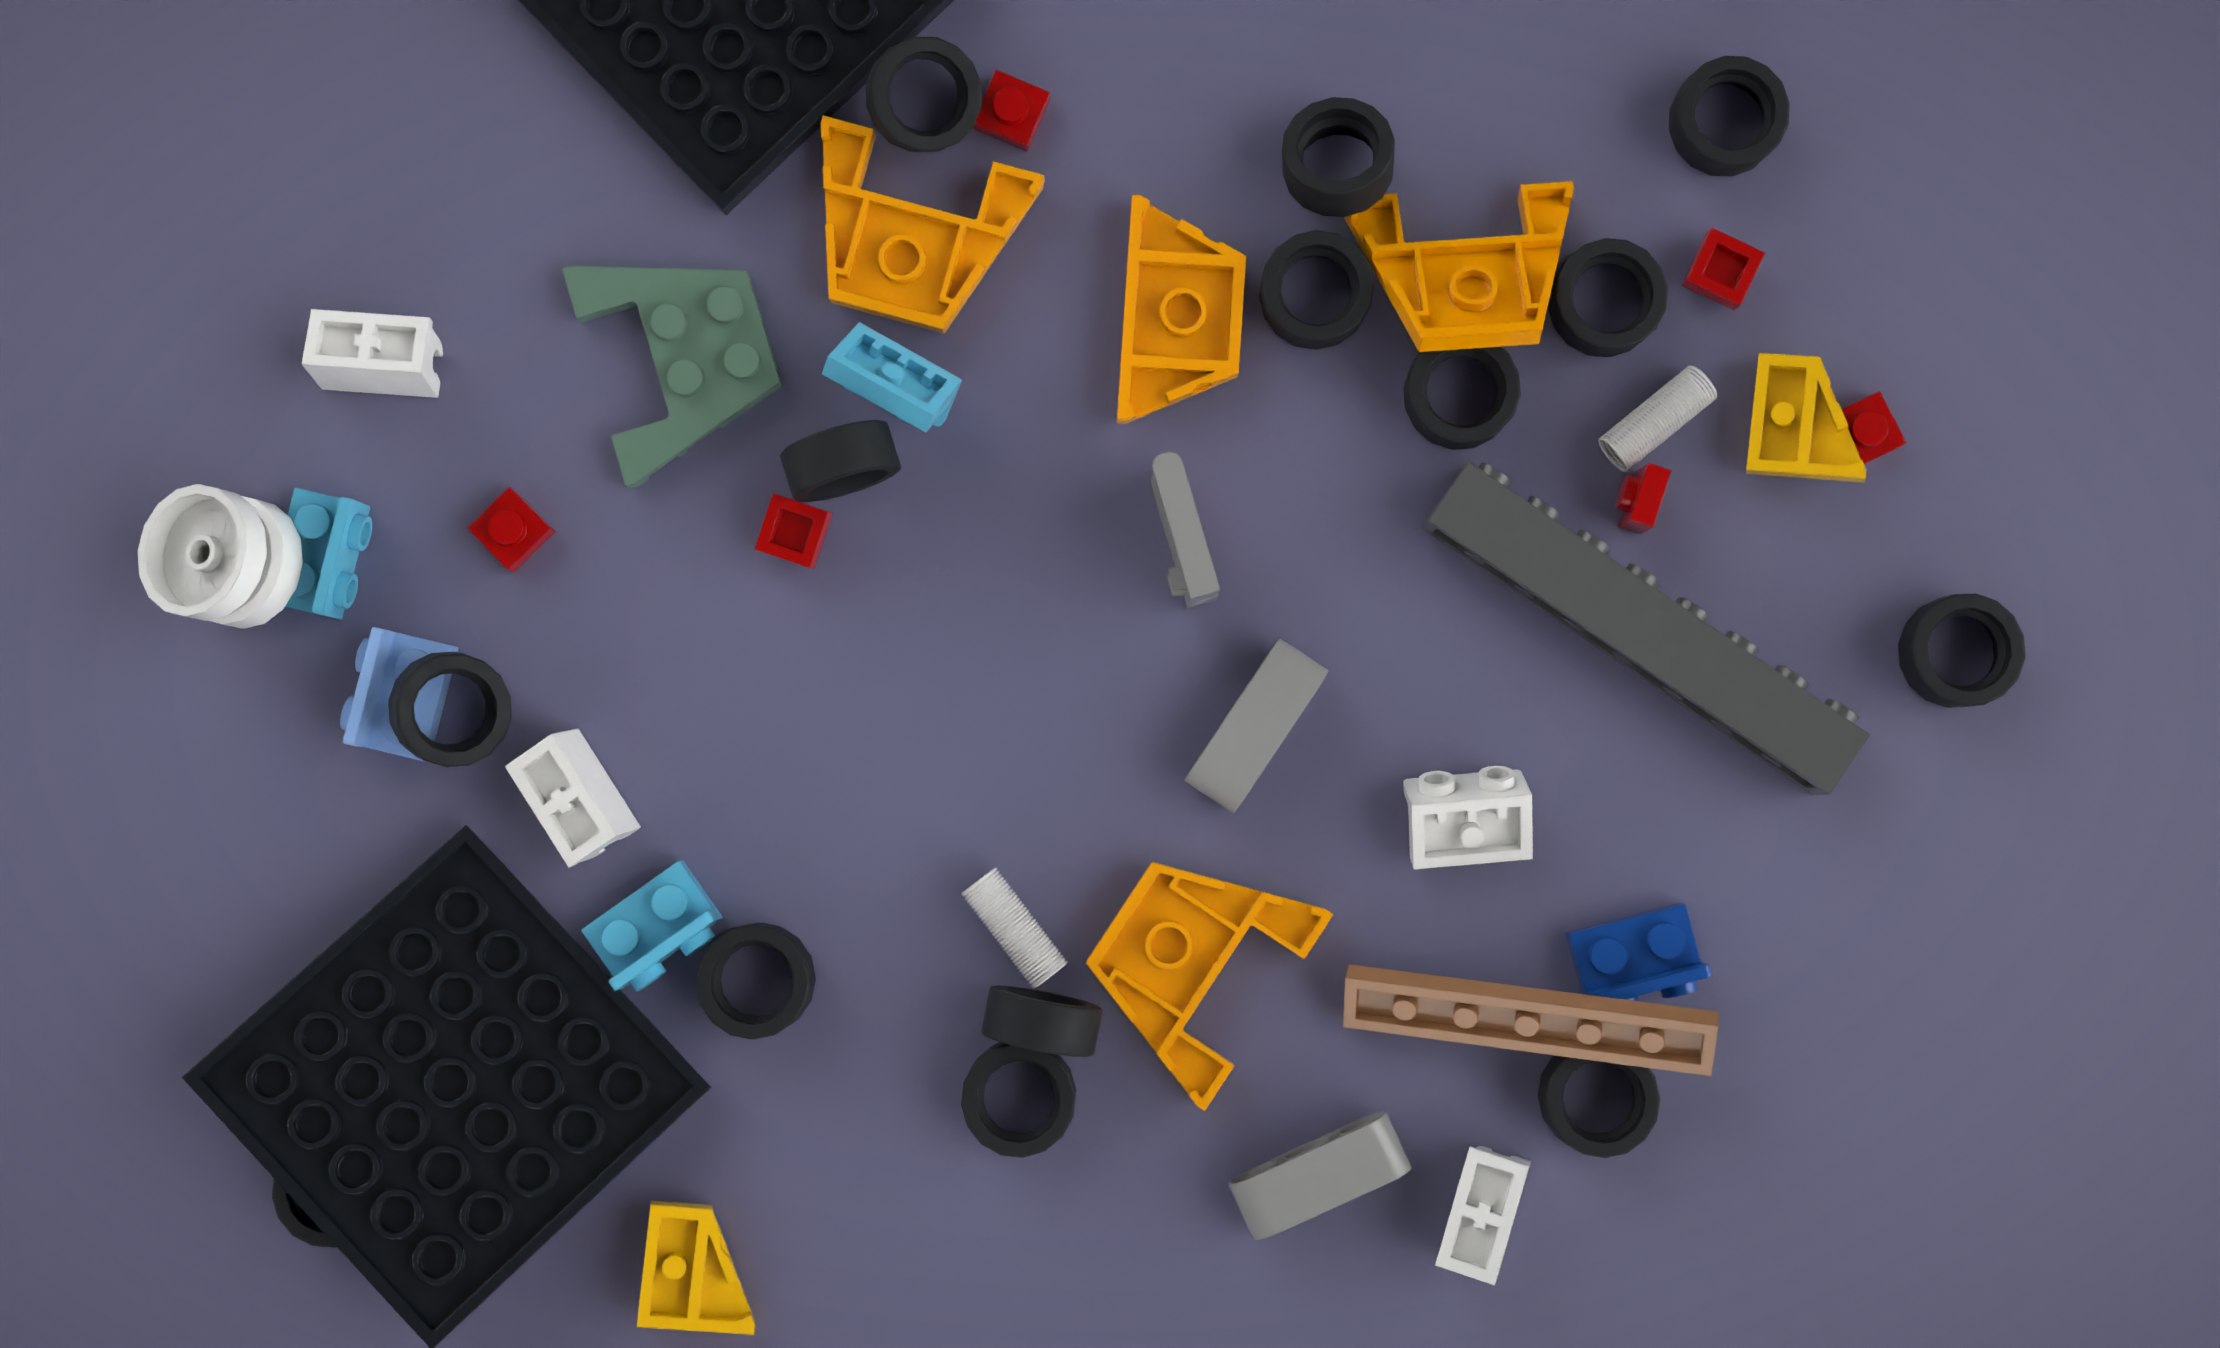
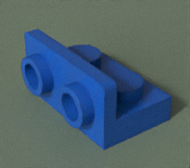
[1566,903,1712,1001]

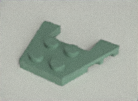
[562,266,783,489]

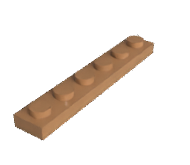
[1343,964,1719,1076]

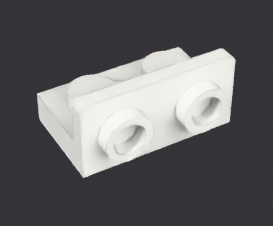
[1403,766,1533,869]

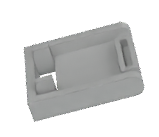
[1151,452,1220,609]

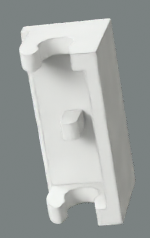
[302,309,443,398]
[505,728,641,868]
[1435,1146,1531,1285]

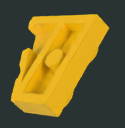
[1746,353,1866,483]
[636,1200,755,1335]

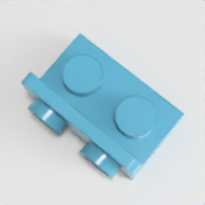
[822,322,962,433]
[285,487,373,620]
[581,860,723,992]

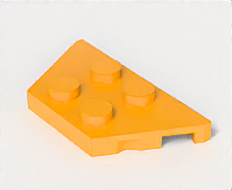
[1117,195,1246,424]

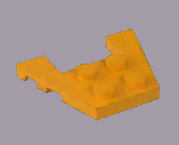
[821,115,1045,334]
[1344,181,1574,352]
[1086,862,1334,1111]

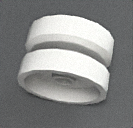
[138,484,303,629]

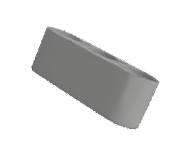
[1184,637,1329,814]
[1228,1111,1412,1240]

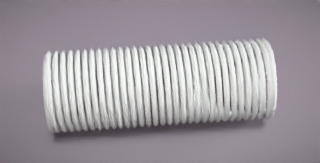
[1598,365,1717,472]
[962,868,1068,989]

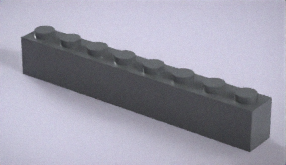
[1421,462,1870,795]

